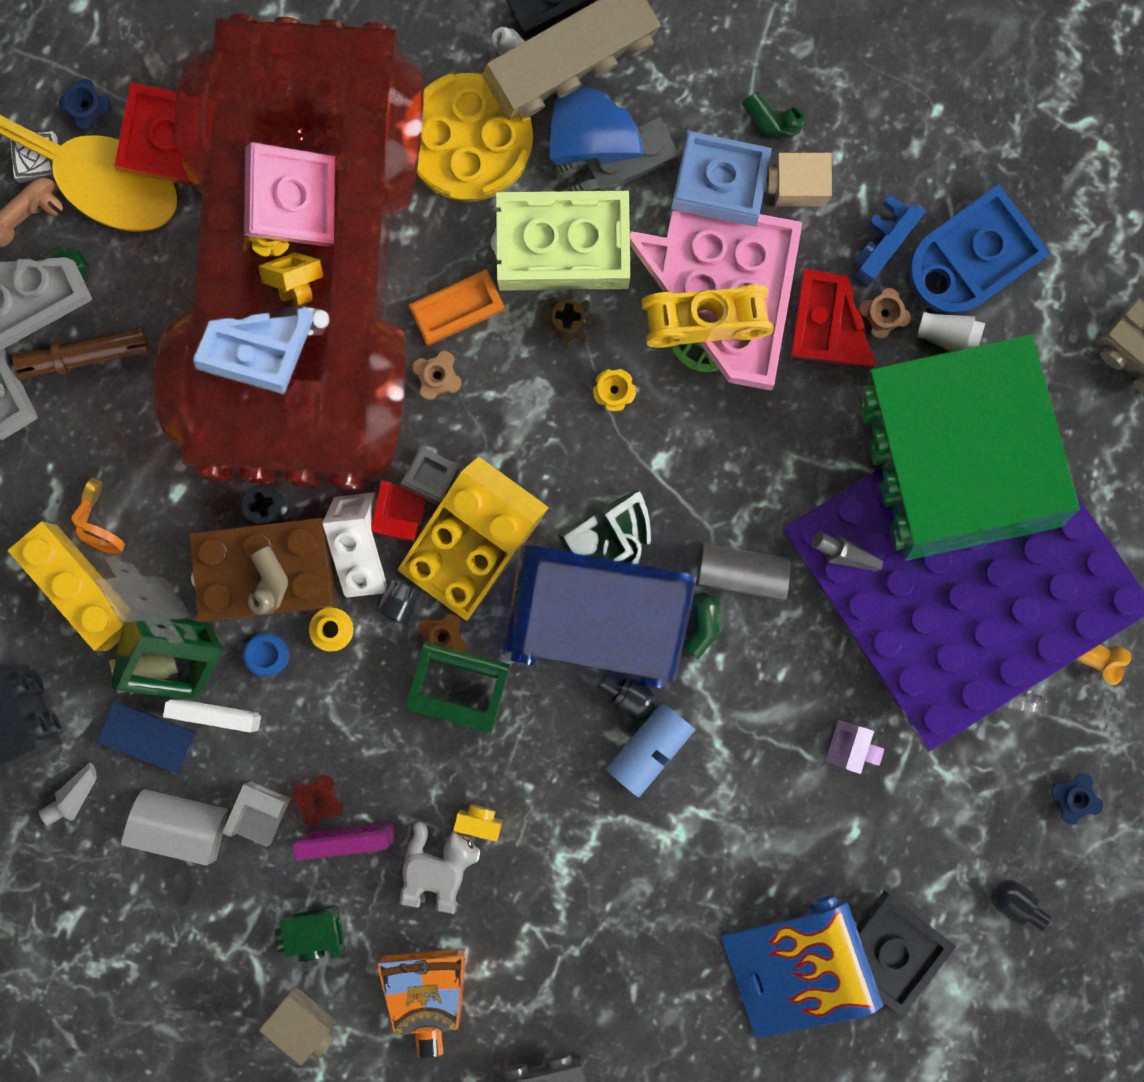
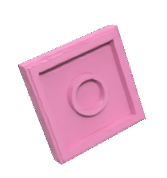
[244,142,335,247]

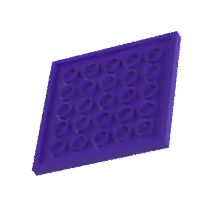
[783,467,1144,752]

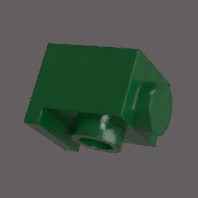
[275,906,346,962]

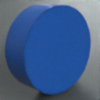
[243,633,289,677]

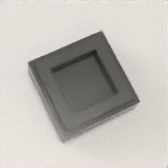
[401,446,460,506]

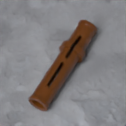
[12,326,150,381]

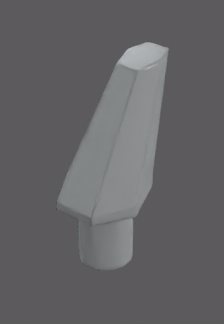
[39,762,97,826]

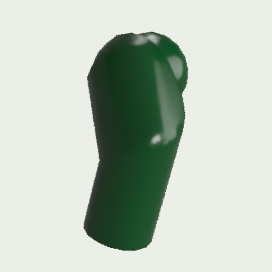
[682,592,723,660]

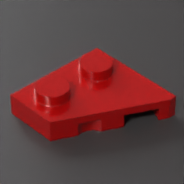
[790,269,876,370]

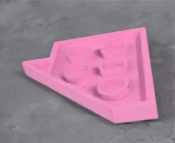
[630,210,802,391]

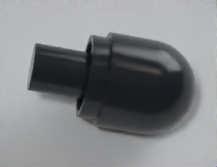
[597,673,657,720]
[991,880,1052,931]

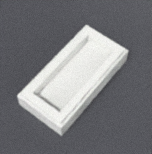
[163,699,261,732]

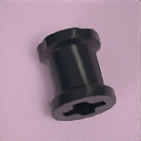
[241,485,288,525]

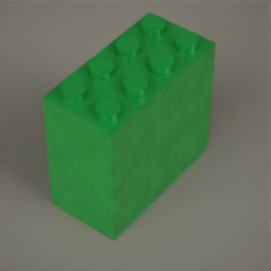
[858,334,1080,561]

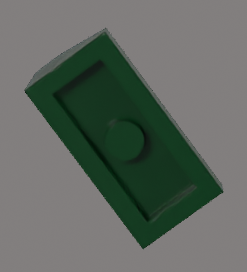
[111,610,223,701]
[405,640,510,733]

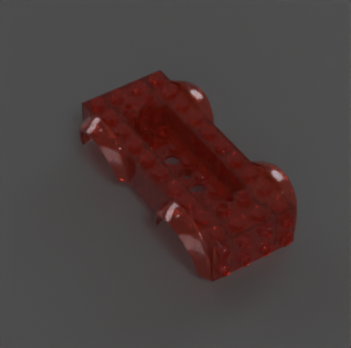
[154,14,424,490]

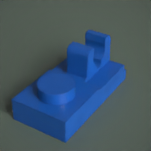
[853,196,926,288]

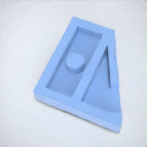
[193,308,313,394]

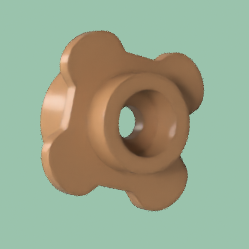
[859,288,911,339]
[413,351,462,400]

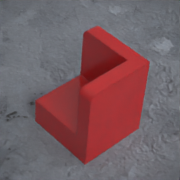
[371,480,427,543]

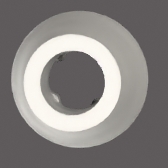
[917,312,985,352]

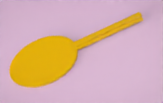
[0,115,177,231]

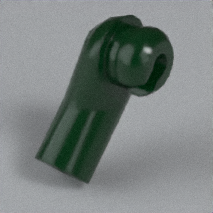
[742,91,806,138]

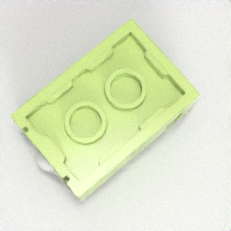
[490,191,630,291]

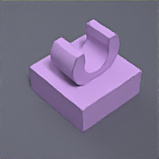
[825,720,884,774]

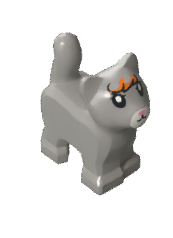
[399,822,480,914]

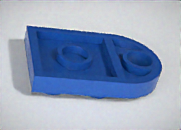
[909,184,1050,315]

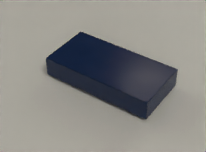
[97,701,198,774]

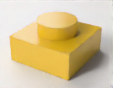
[453,805,503,842]

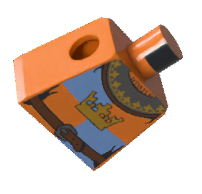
[378,948,466,1058]

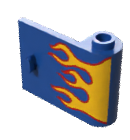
[721,895,883,1038]

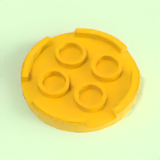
[405,73,533,201]

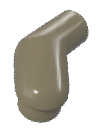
[248,546,288,615]

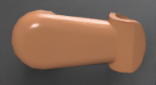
[0,178,63,247]

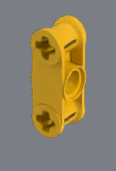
[641,285,774,348]

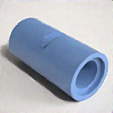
[606,702,696,797]

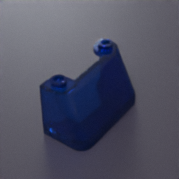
[503,544,697,689]

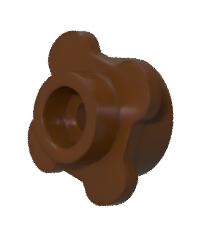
[418,614,466,662]

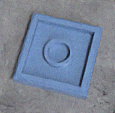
[671,131,772,227]

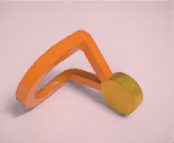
[72,478,125,555]

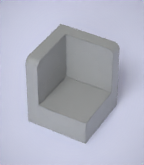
[222,781,291,846]

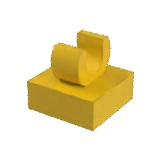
[258,252,323,306]

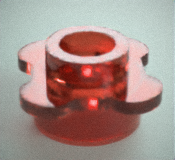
[293,775,343,826]

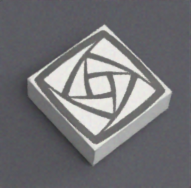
[10,131,58,182]

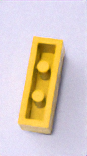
[8,521,130,651]

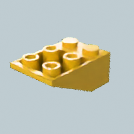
[397,457,549,621]

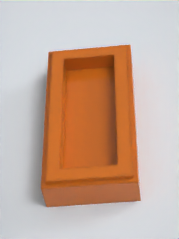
[408,269,505,346]

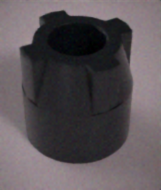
[376,580,420,626]

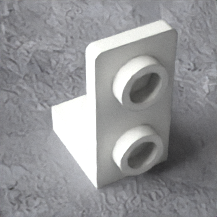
[322,492,387,597]

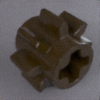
[541,291,595,349]

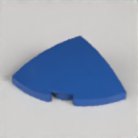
[550,86,644,165]

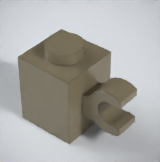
[259,986,336,1066]

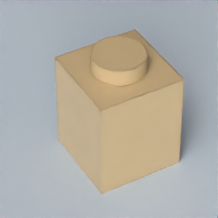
[767,153,832,207]

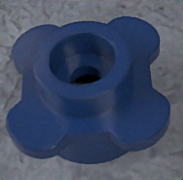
[58,79,111,131]
[1051,773,1103,825]

